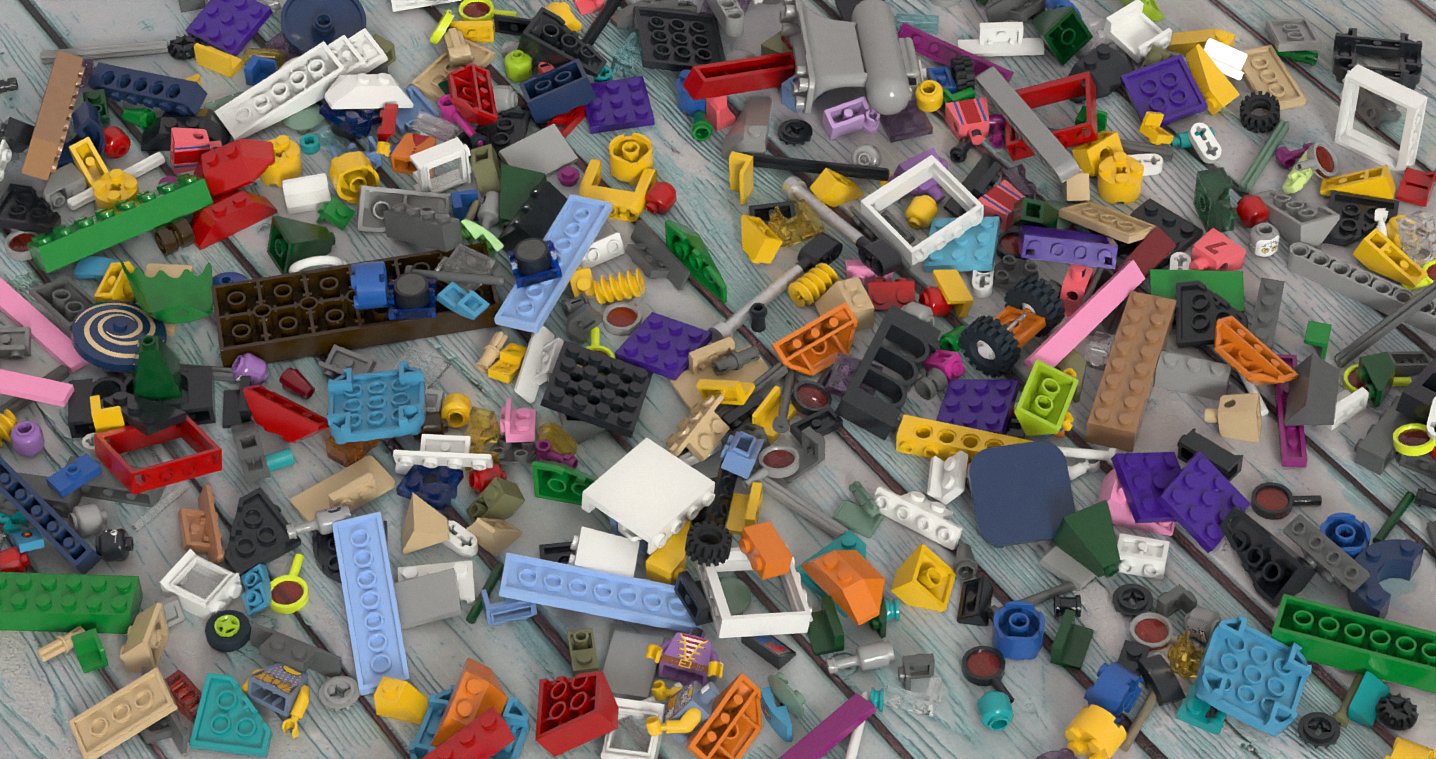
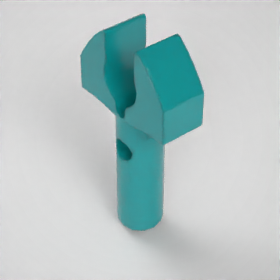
[0,511,28,535]

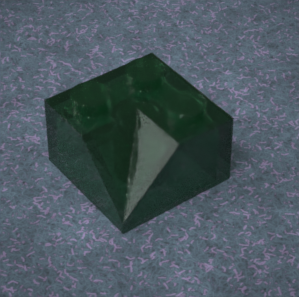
[1193,167,1238,233]

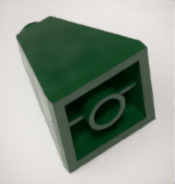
[1031,6,1093,66]
[499,164,547,230]
[267,216,336,274]
[132,335,182,401]
[1053,500,1121,578]

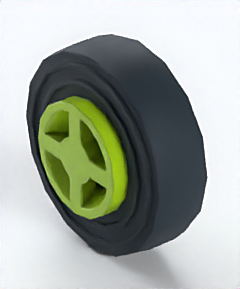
[205,610,251,652]

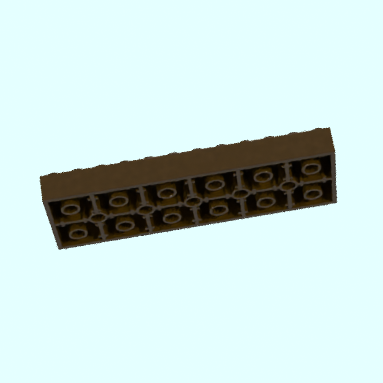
[211,242,501,368]

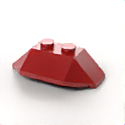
[447,63,498,126]
[194,138,275,198]
[191,189,278,250]
[243,384,329,443]

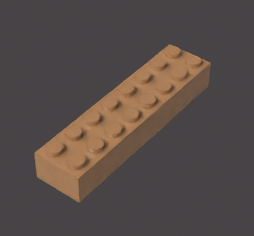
[21,51,85,181]
[1085,291,1177,452]

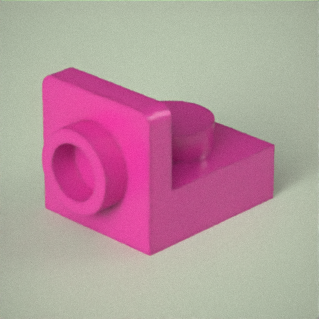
[924,349,966,384]

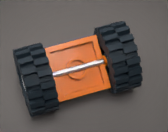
[959,275,1065,378]

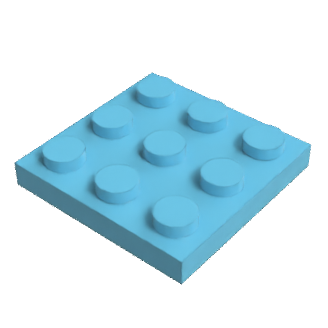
[924,216,1001,272]

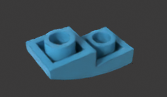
[73,256,120,283]
[241,564,272,617]

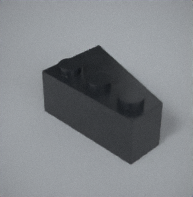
[497,181,567,259]

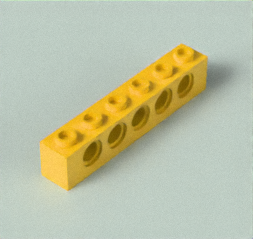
[896,414,1035,463]

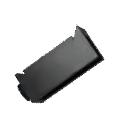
[1177,428,1243,482]

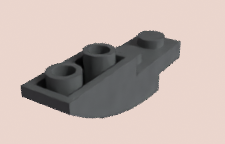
[610,0,697,30]
[230,420,271,483]

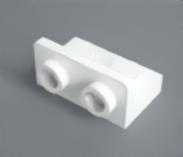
[927,450,968,505]
[1117,533,1170,580]

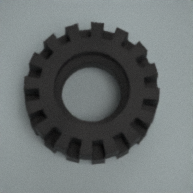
[950,56,975,92]
[1240,91,1280,133]
[685,521,732,567]

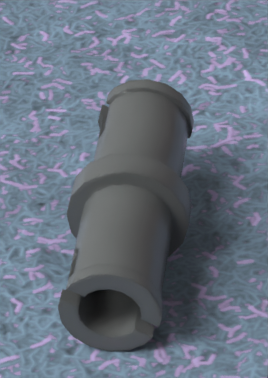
[712,345,760,376]

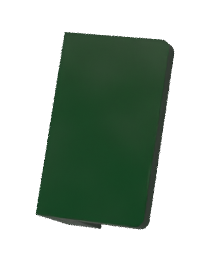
[807,596,844,656]
[1050,609,1094,670]

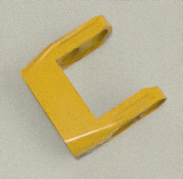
[578,158,657,222]

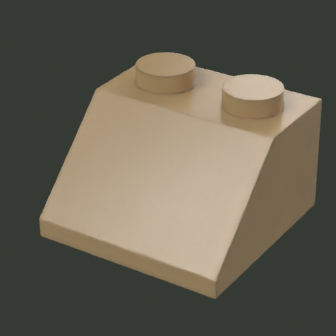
[814,276,874,332]
[120,603,170,673]

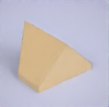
[401,493,450,555]
[466,517,522,556]

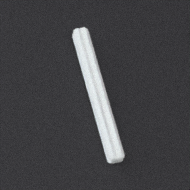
[67,152,165,211]

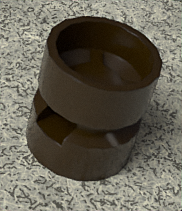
[153,217,196,256]

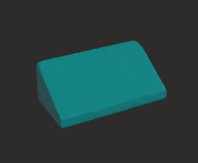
[1347,671,1390,728]

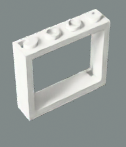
[1334,64,1428,176]
[861,155,984,266]
[696,545,813,638]

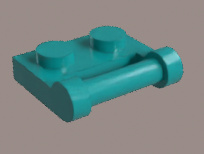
[1176,680,1227,734]

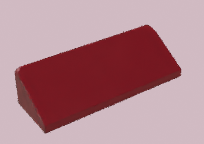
[1114,227,1176,291]

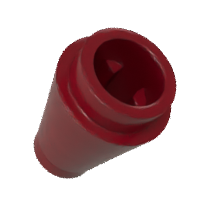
[279,367,315,399]

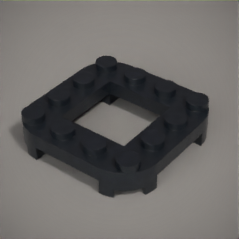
[1332,28,1423,90]

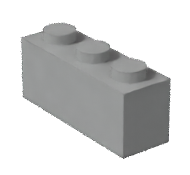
[1154,351,1232,401]

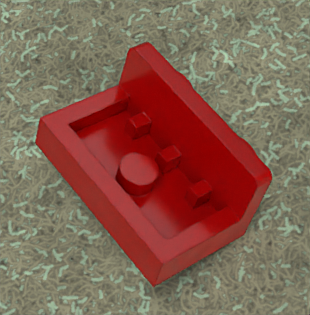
[867,278,915,312]

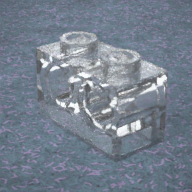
[1397,210,1436,267]

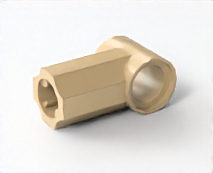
[444,28,472,67]

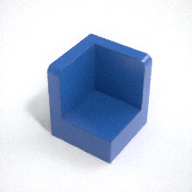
[244,55,278,86]
[451,189,479,222]

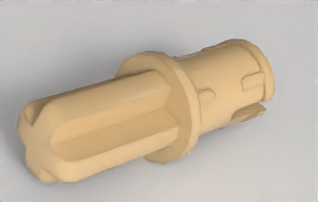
[476,331,507,373]
[37,626,85,662]

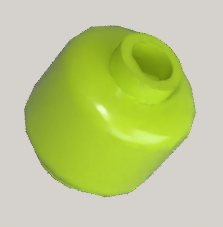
[504,50,533,83]

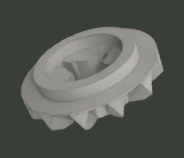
[319,676,361,713]

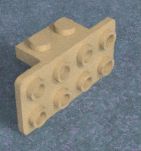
[670,336,770,409]
[664,393,730,462]
[291,456,396,522]

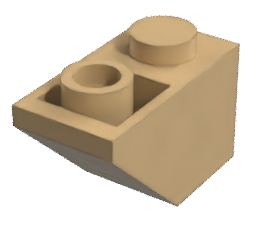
[1062,169,1090,202]

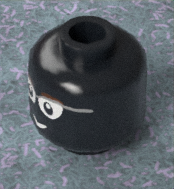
[95,528,134,562]

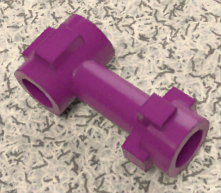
[989,114,1006,149]
[1275,143,1319,168]
[535,440,578,469]

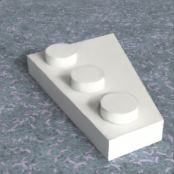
[397,560,475,605]

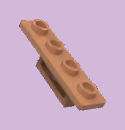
[177,484,225,566]

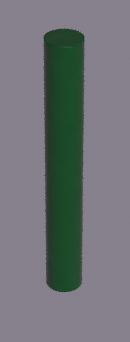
[1373,491,1415,543]
[466,562,504,624]

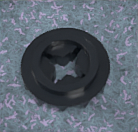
[168,34,202,60]
[778,119,813,147]
[1112,584,1153,618]
[1376,693,1419,731]
[1298,712,1340,749]

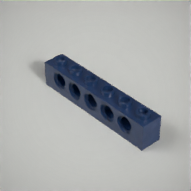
[87,62,208,116]
[0,456,102,574]

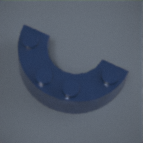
[49,101,105,177]
[1347,539,1425,619]

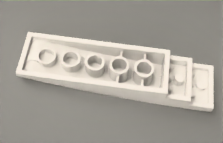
[214,28,388,140]

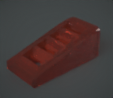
[165,670,202,724]

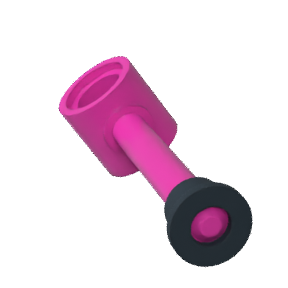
[438,94,489,149]

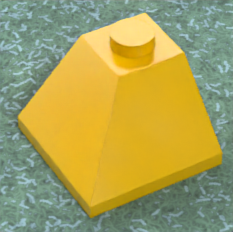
[890,543,956,612]

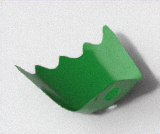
[120,260,213,325]

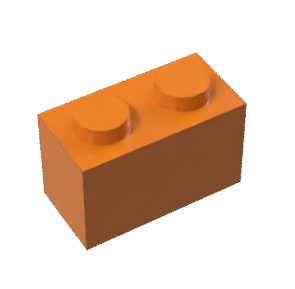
[739,521,793,580]

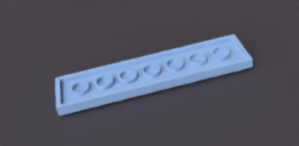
[494,194,613,334]
[332,511,411,696]
[499,552,701,633]

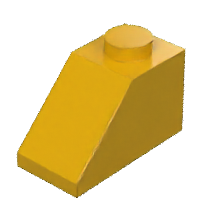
[69,136,109,188]
[810,168,864,207]
[741,214,783,264]
[374,676,428,725]

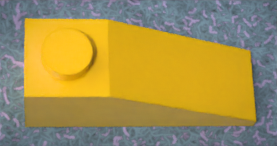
[1166,28,1236,55]
[1186,44,1240,116]
[1320,165,1396,199]
[1352,228,1428,288]
[645,520,692,585]

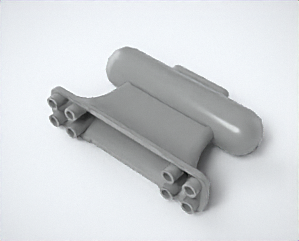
[779,0,920,115]

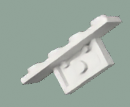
[958,22,1045,57]
[578,232,625,269]
[514,326,564,403]
[393,434,493,470]
[873,486,963,550]

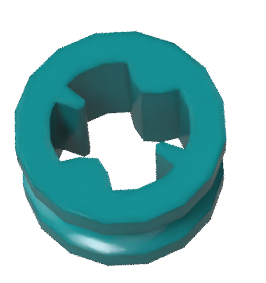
[594,66,613,83]
[300,134,320,155]
[885,598,899,622]
[870,687,885,712]

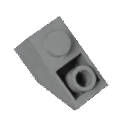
[43,162,87,210]

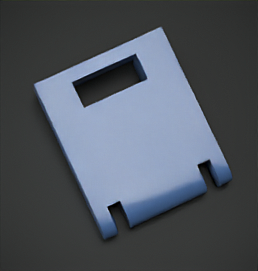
[378,84,440,136]

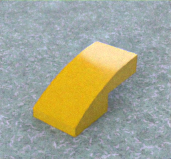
[488,342,527,384]

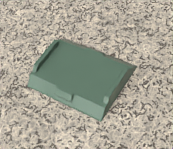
[832,500,885,539]

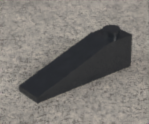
[517,7,607,77]
[1220,506,1317,607]

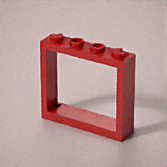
[1005,71,1098,161]
[94,414,222,495]

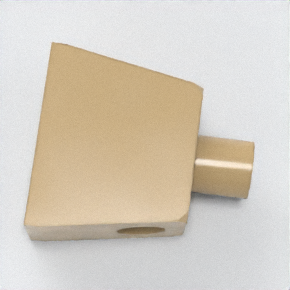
[1205,393,1262,443]

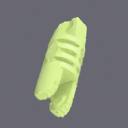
[1282,151,1320,194]

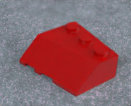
[535,671,619,757]

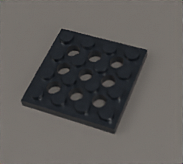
[633,6,726,72]
[540,340,653,438]

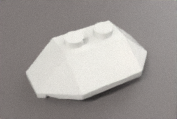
[324,73,414,109]

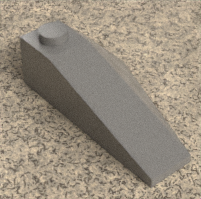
[721,98,772,159]
[357,185,451,233]
[1252,190,1340,247]

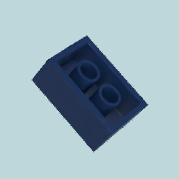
[519,58,596,124]

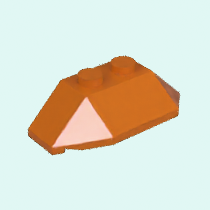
[771,302,858,377]
[1214,315,1299,386]
[801,550,885,626]
[430,657,508,747]
[686,673,762,759]

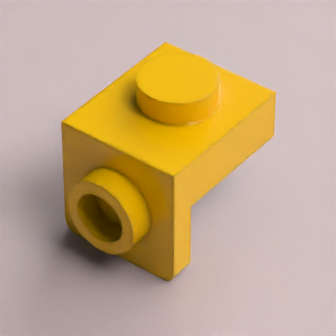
[1139,111,1174,145]
[569,267,596,298]

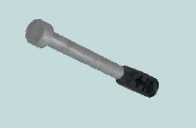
[782,176,903,277]
[708,232,843,343]

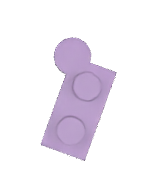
[822,97,880,141]

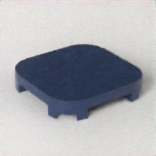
[967,441,1075,548]

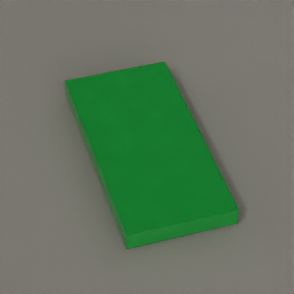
[1149,269,1245,314]

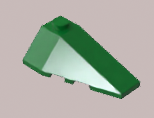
[665,220,727,304]
[532,460,598,509]

